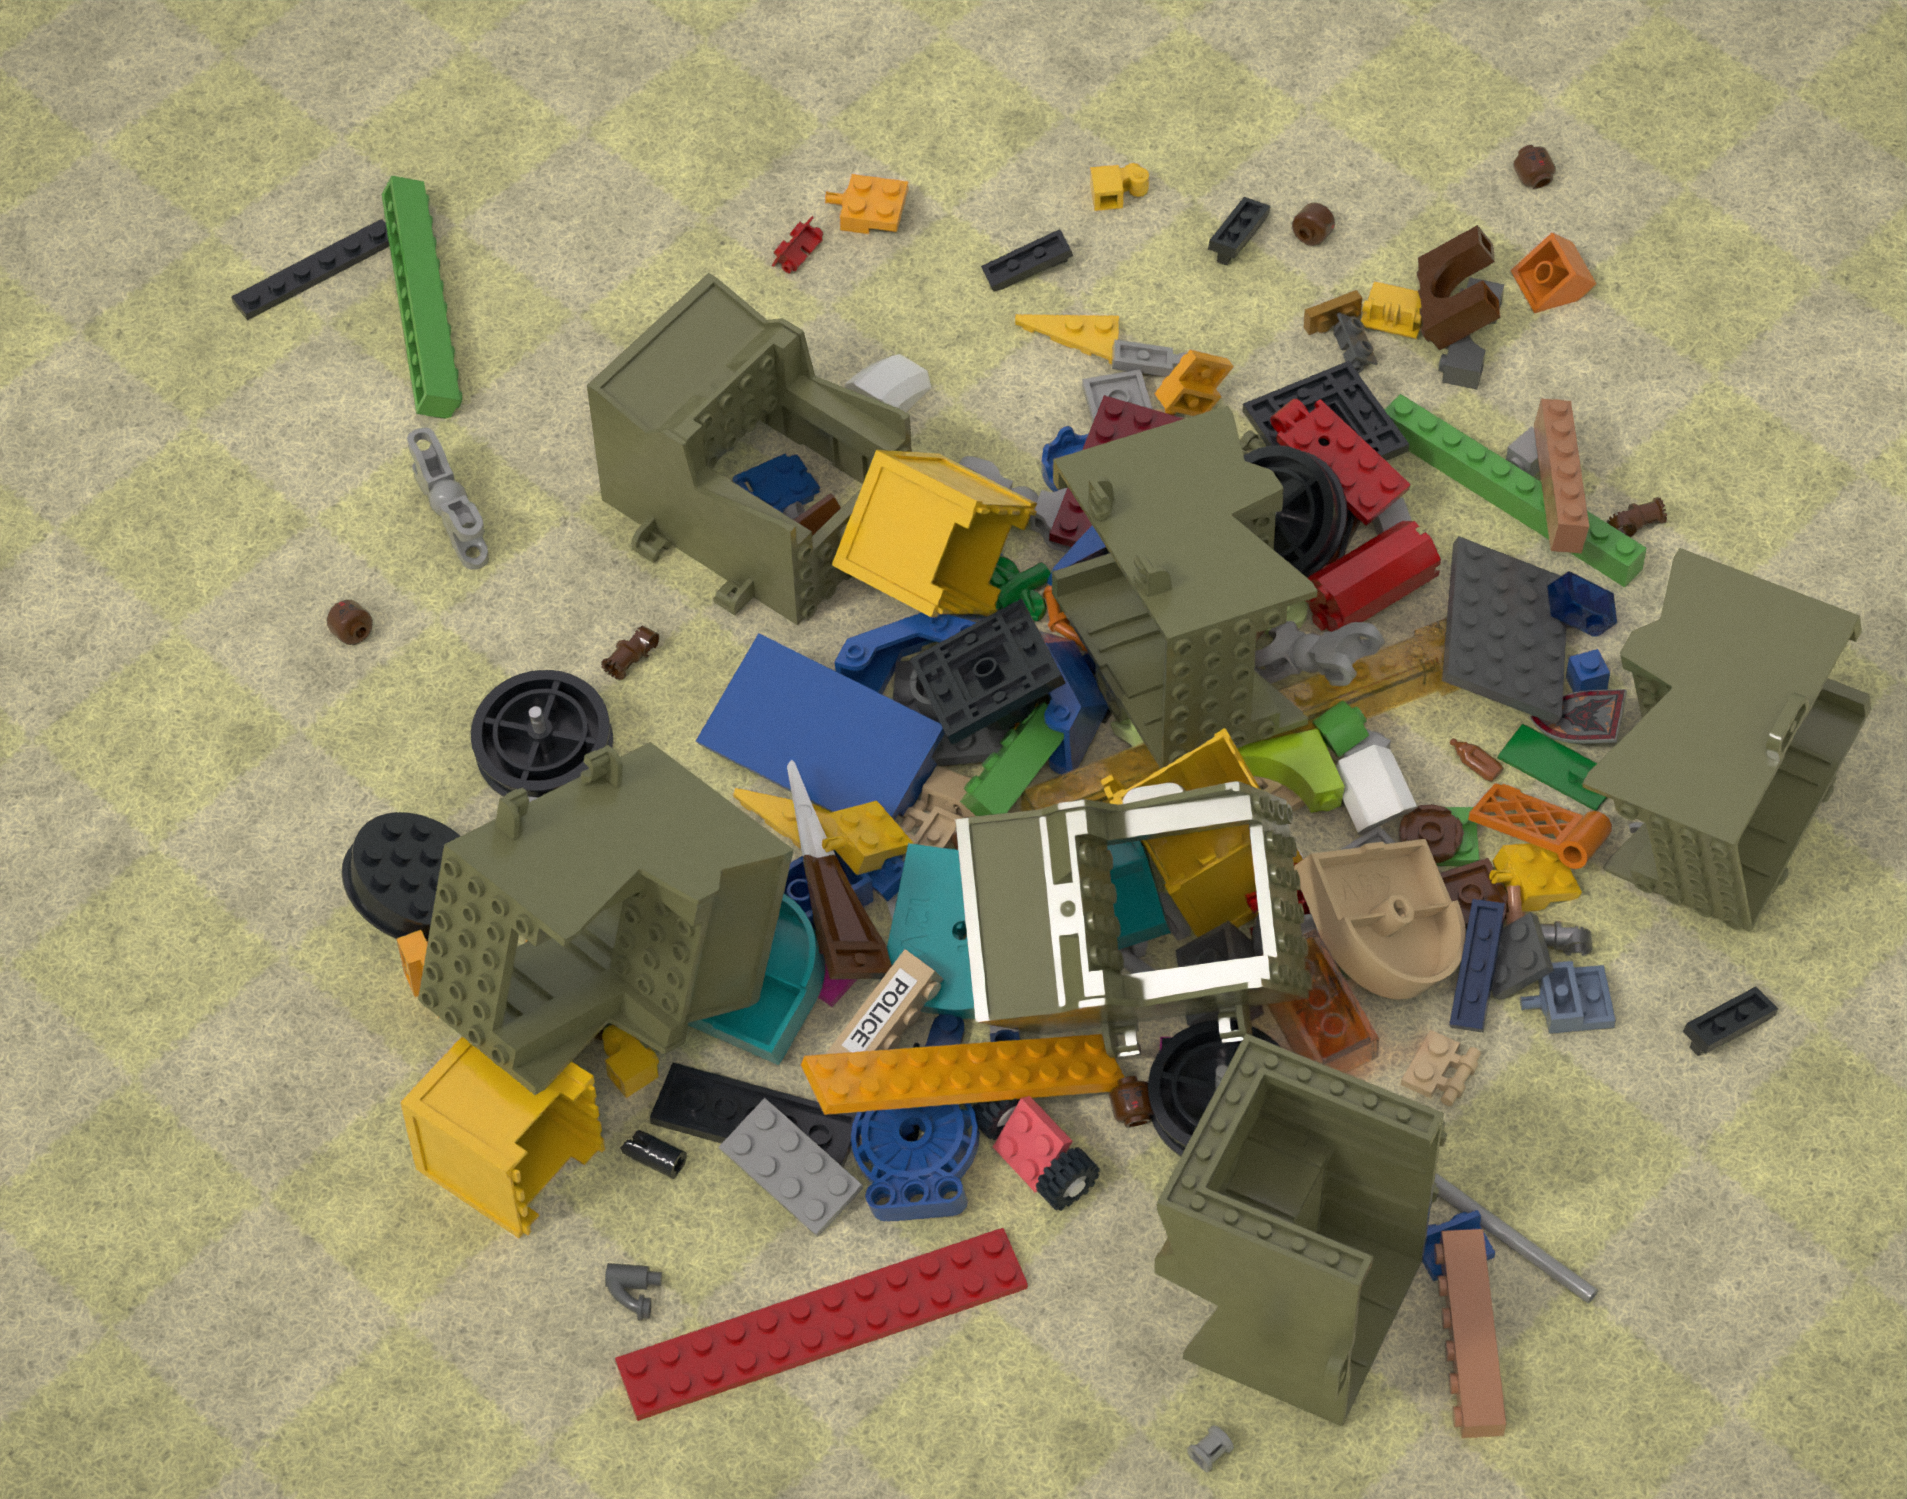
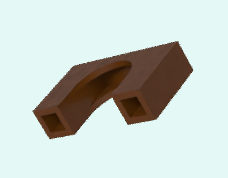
[1417,225,1500,351]

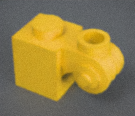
[1090,163,1149,211]
[602,1025,659,1098]

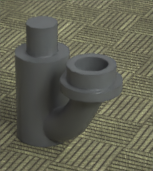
[605,1263,662,1321]

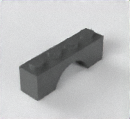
[1438,277,1504,390]

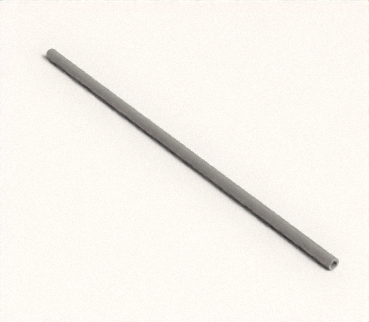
[1120,948,1598,1304]

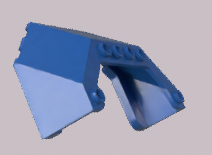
[834,612,1109,778]

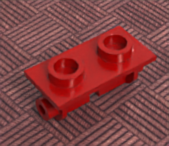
[771,216,824,273]

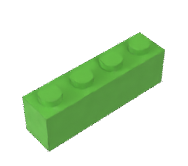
[960,702,1064,816]

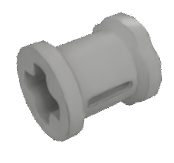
[1187,1425,1234,1472]

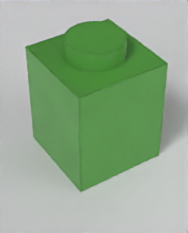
[1312,700,1369,757]

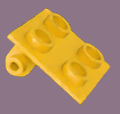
[1361,281,1422,339]

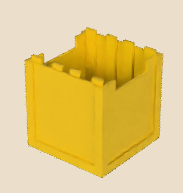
[832,450,1037,617]
[1112,728,1303,938]
[400,1036,605,1238]

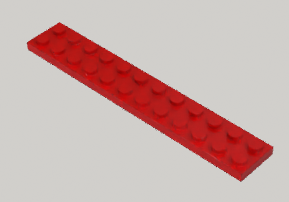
[615,1227,1028,1421]

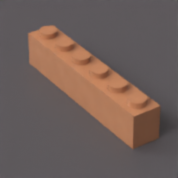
[1534,398,1589,553]
[1434,1229,1506,1438]

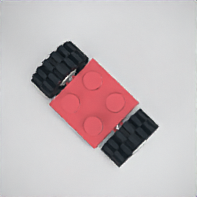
[972,1096,1100,1211]

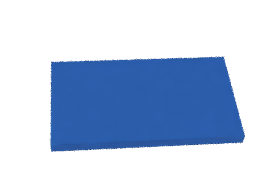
[696,633,945,821]

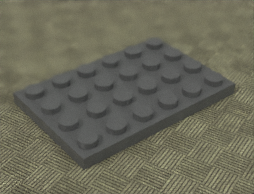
[1442,536,1569,724]

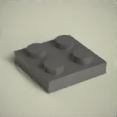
[1491,912,1554,1000]

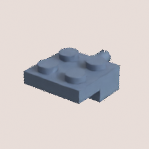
[1520,961,1616,1034]

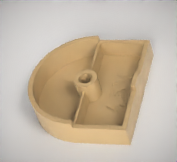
[1294,839,1466,1000]

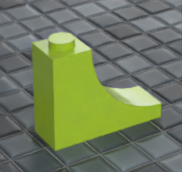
[1238,728,1345,813]

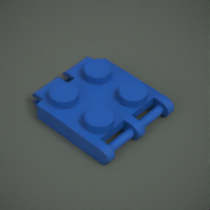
[732,453,821,513]

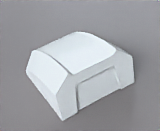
[845,354,931,412]
[1336,745,1417,836]

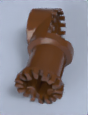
[1606,497,1667,538]
[601,625,660,680]

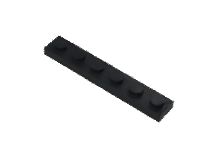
[231,219,390,320]

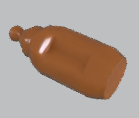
[1450,738,1504,782]

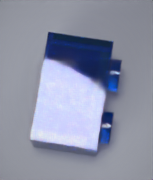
[1547,571,1617,637]

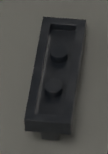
[1208,197,1271,266]
[981,229,1073,292]
[1683,986,1778,1056]

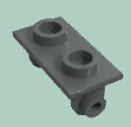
[1333,313,1378,373]

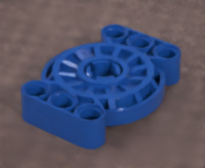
[851,1103,980,1221]

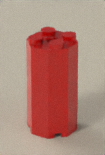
[1305,521,1441,632]

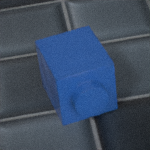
[1566,649,1610,693]

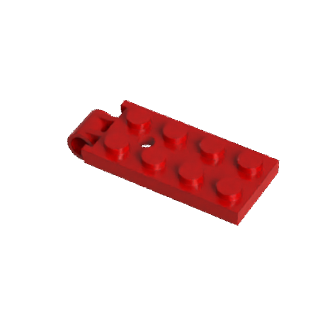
[1270,399,1411,526]

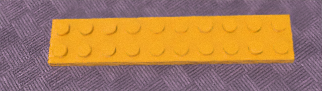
[801,1034,1125,1115]

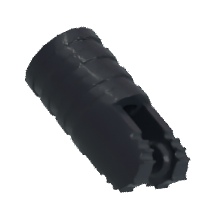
[620,1130,687,1179]

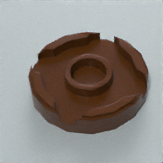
[1398,804,1464,863]

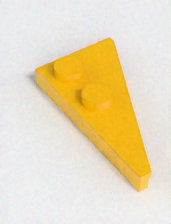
[1015,314,1119,364]
[733,788,831,849]

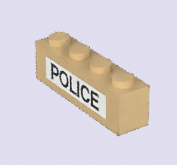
[826,949,943,1054]

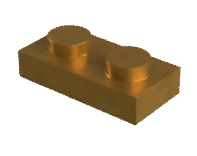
[1303,290,1363,335]

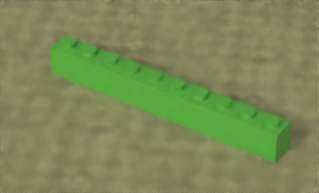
[381,175,462,419]
[1384,394,1647,587]

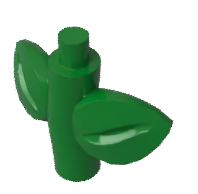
[990,555,1051,621]

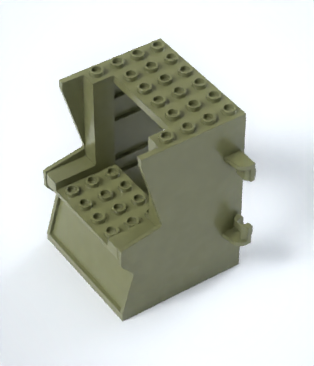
[587,273,912,625]
[1052,406,1318,769]
[1582,548,1871,932]
[418,742,794,1095]
[955,781,1312,1058]
[1154,1034,1447,1426]

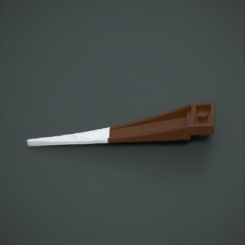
[787,760,892,979]

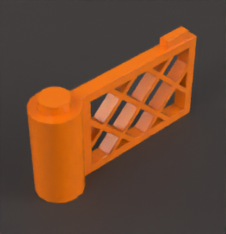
[1468,783,1612,869]

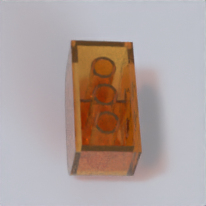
[1259,928,1379,1073]

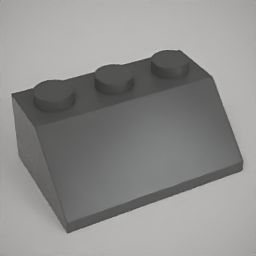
[1175,920,1264,1026]

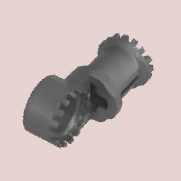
[1540,921,1592,956]

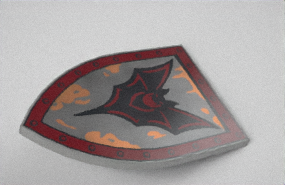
[1530,689,1627,744]

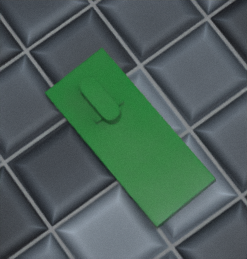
[1497,724,1607,811]

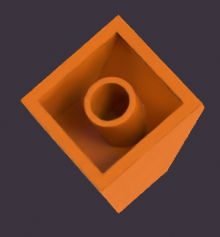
[1510,232,1597,313]

